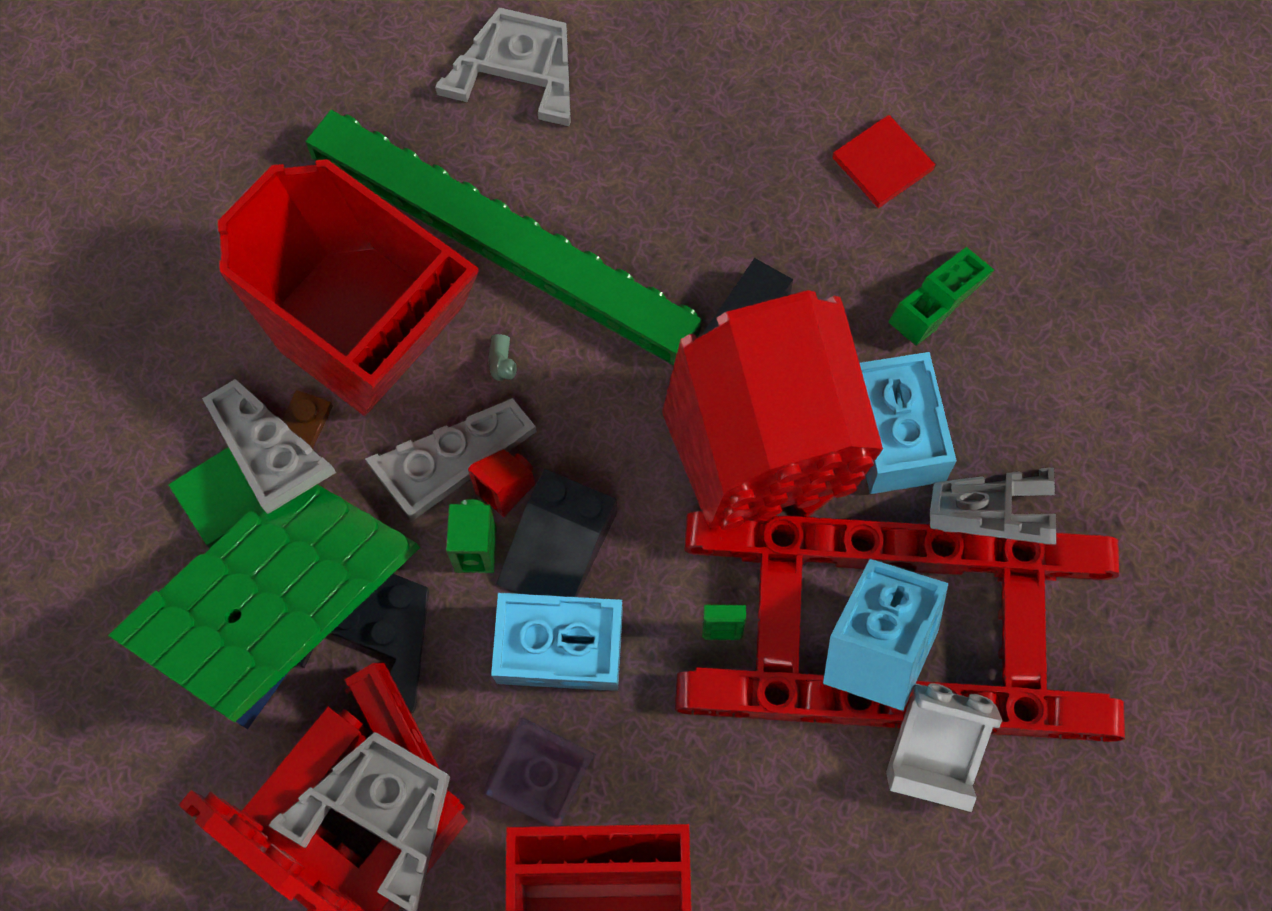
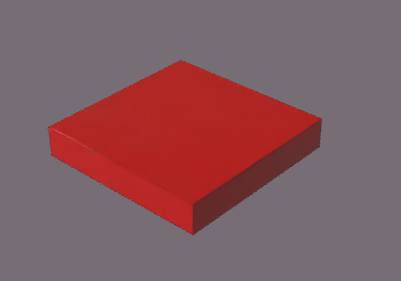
[832,115,936,208]

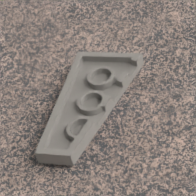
[365,398,537,522]

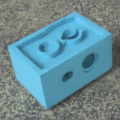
[860,352,957,494]
[823,559,948,711]
[491,593,623,691]

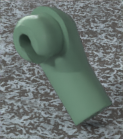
[488,334,517,381]

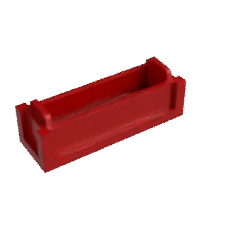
[344,663,440,769]

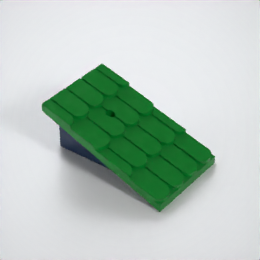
[108,484,420,730]

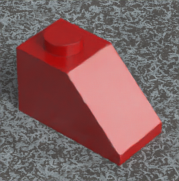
[468,449,535,517]

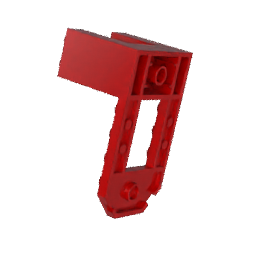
[179,707,468,911]

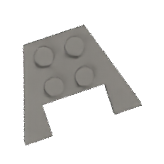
[435,7,571,126]
[930,468,1056,544]
[269,732,450,911]

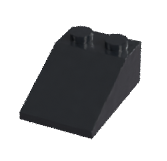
[496,469,617,597]

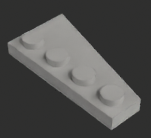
[202,379,336,514]

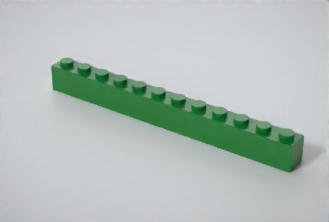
[305,110,701,366]

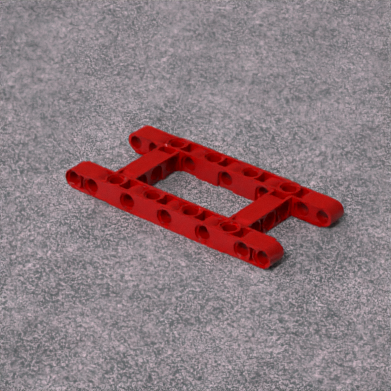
[675,511,1125,742]

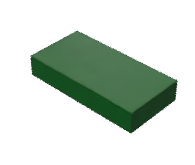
[702,605,746,640]

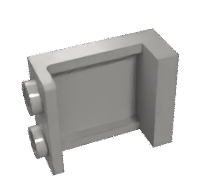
[886,683,1002,812]

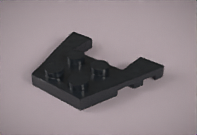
[297,574,429,713]

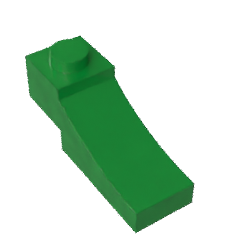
[888,247,994,346]

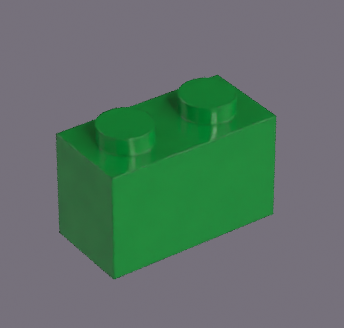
[446,499,497,573]

